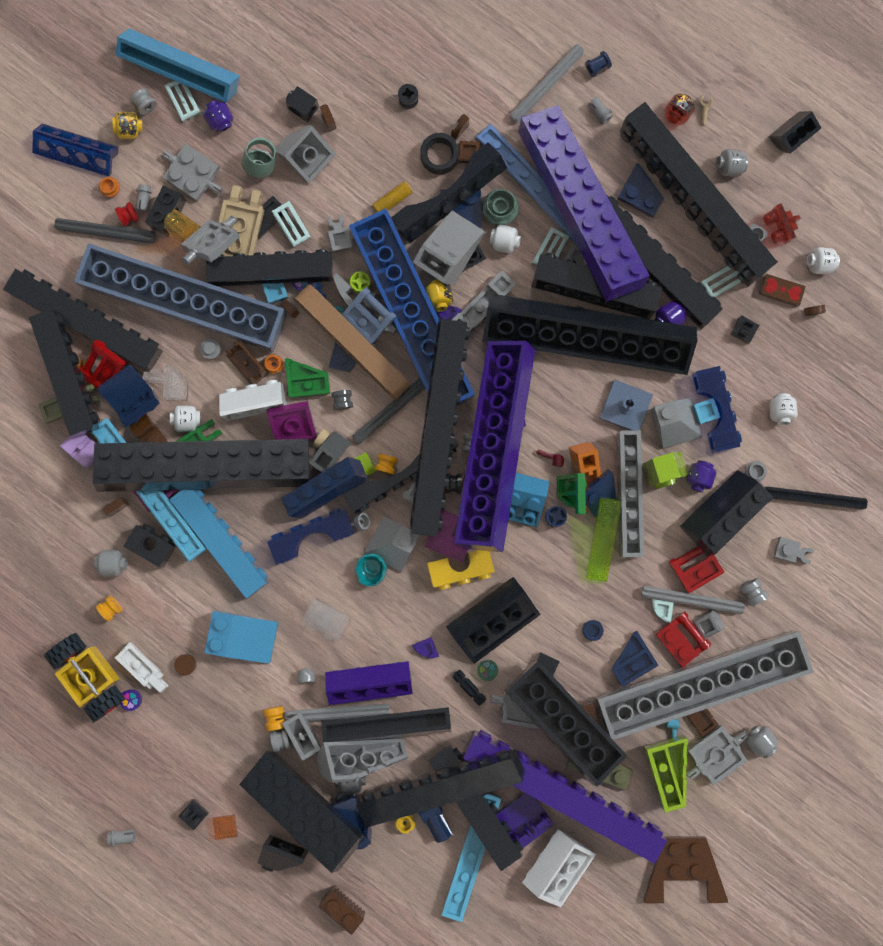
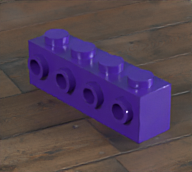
[325,661,413,705]

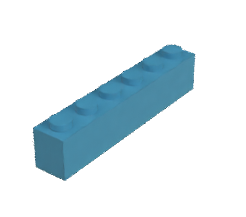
[115,28,240,103]
[169,489,269,599]

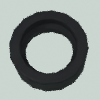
[420,133,459,175]

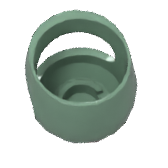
[241,137,276,179]

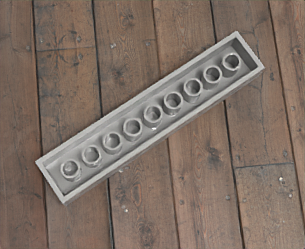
[595,630,814,740]

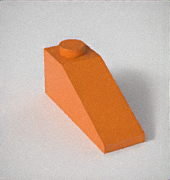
[569,442,601,512]

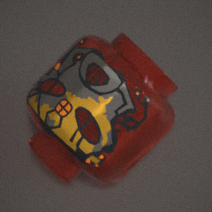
[664,94,695,125]

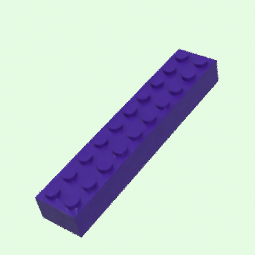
[518,105,650,302]
[454,341,535,552]
[462,729,667,864]

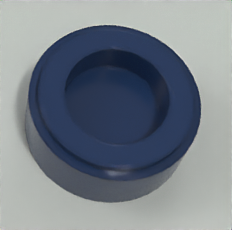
[582,620,604,641]

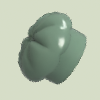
[482,189,519,225]

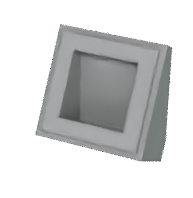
[693,609,725,639]

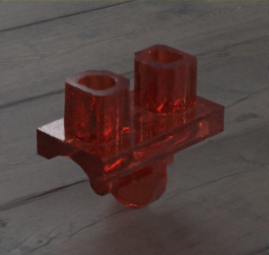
[763,203,801,244]

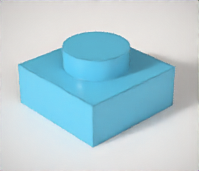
[262,283,288,304]
[692,398,720,425]

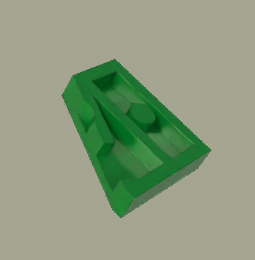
[285,358,331,399]
[556,473,587,514]

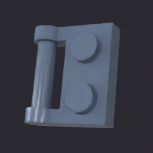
[342,287,397,344]

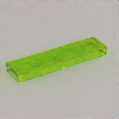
[586,497,621,582]

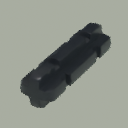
[452,670,486,706]

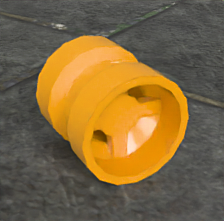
[262,706,286,731]

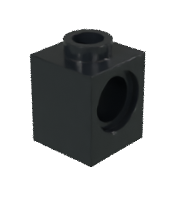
[286,86,319,123]

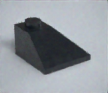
[258,835,309,872]

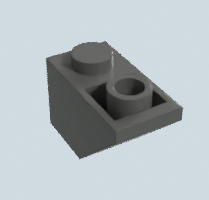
[309,431,351,472]

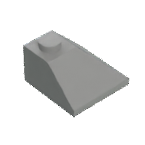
[275,125,336,183]
[650,398,702,449]
[364,516,420,572]

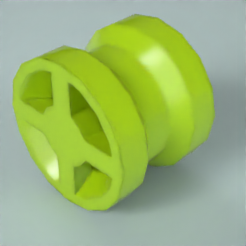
[350,271,371,294]

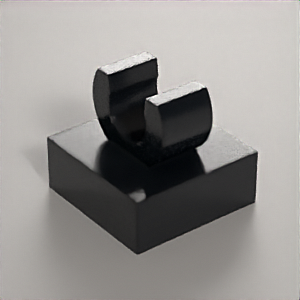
[730,315,760,344]
[179,799,210,830]

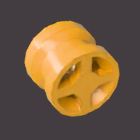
[374,454,398,475]
[96,595,123,622]

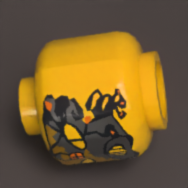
[112,112,142,139]
[425,279,453,312]

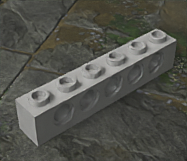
[616,430,644,557]

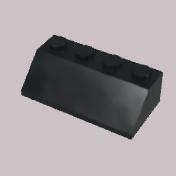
[679,470,773,557]
[446,577,541,664]

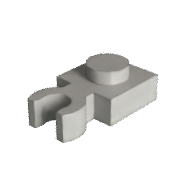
[328,214,353,253]
[773,537,814,564]

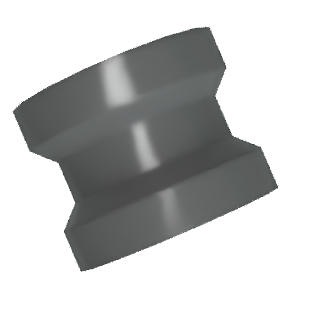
[331,390,354,410]

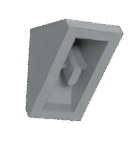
[282,712,321,761]

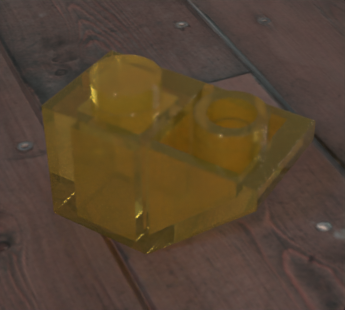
[164,209,200,243]

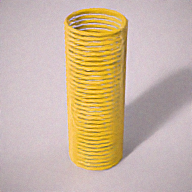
[372,181,413,213]

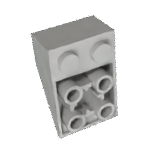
[413,211,485,285]

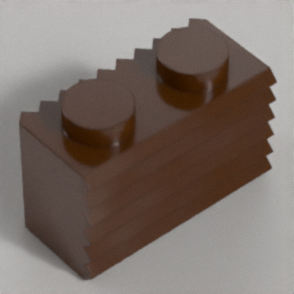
[319,885,365,935]

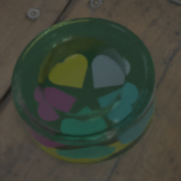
[477,659,498,681]

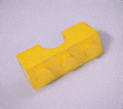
[427,550,495,590]

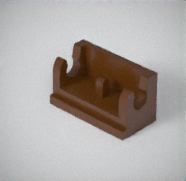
[226,339,268,384]

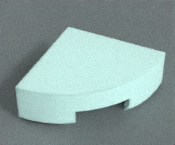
[652,599,674,623]

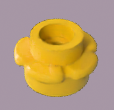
[394,815,415,834]

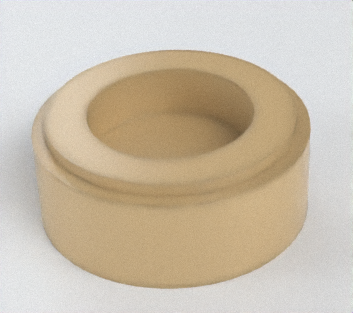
[313,429,331,449]

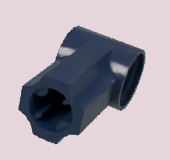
[418,806,453,843]

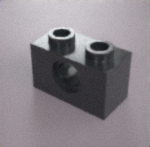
[145,185,186,237]
[123,523,176,567]

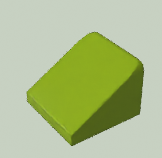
[354,452,377,476]

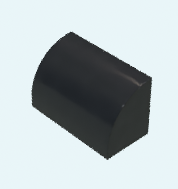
[768,111,821,154]

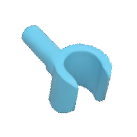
[666,719,680,738]

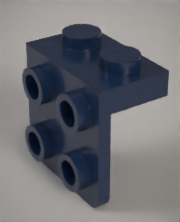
[98,365,160,427]
[331,797,372,850]

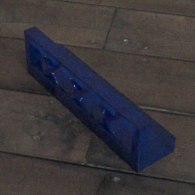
[32,123,119,177]

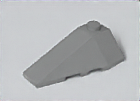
[317,739,408,782]

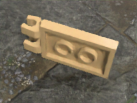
[219,185,265,256]

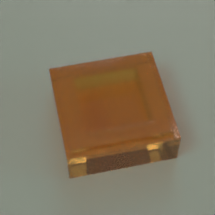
[213,814,238,840]

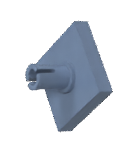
[599,380,653,431]

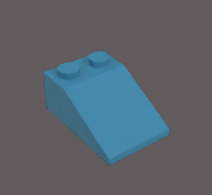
[204,610,278,664]

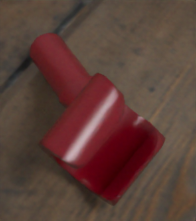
[536,449,564,467]

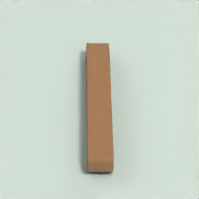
[294,284,411,400]

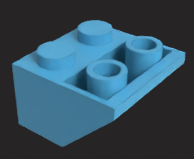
[509,473,549,527]

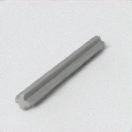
[510,44,584,123]
[641,586,745,614]
[286,704,390,721]

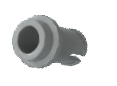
[588,96,613,124]
[135,184,152,212]
[107,828,136,847]

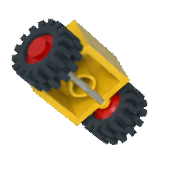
[44,633,125,723]

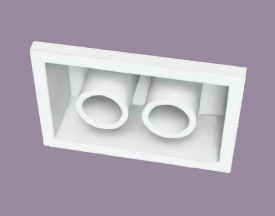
[219,380,287,421]
[522,829,596,907]

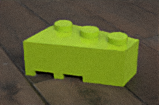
[642,452,688,490]
[643,735,688,813]

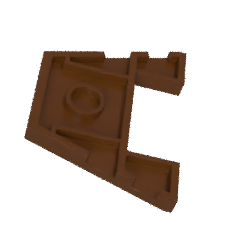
[644,836,728,903]

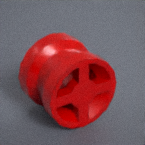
[115,202,139,227]

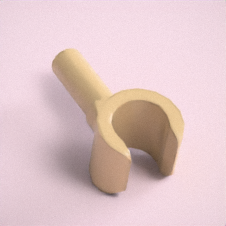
[700,94,713,124]

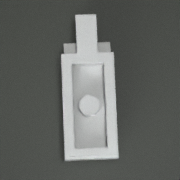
[115,642,169,693]

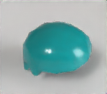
[355,553,387,587]

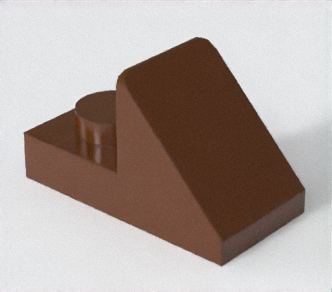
[129,413,169,442]

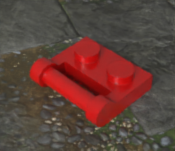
[79,340,126,389]
[668,546,725,594]
[655,611,712,668]

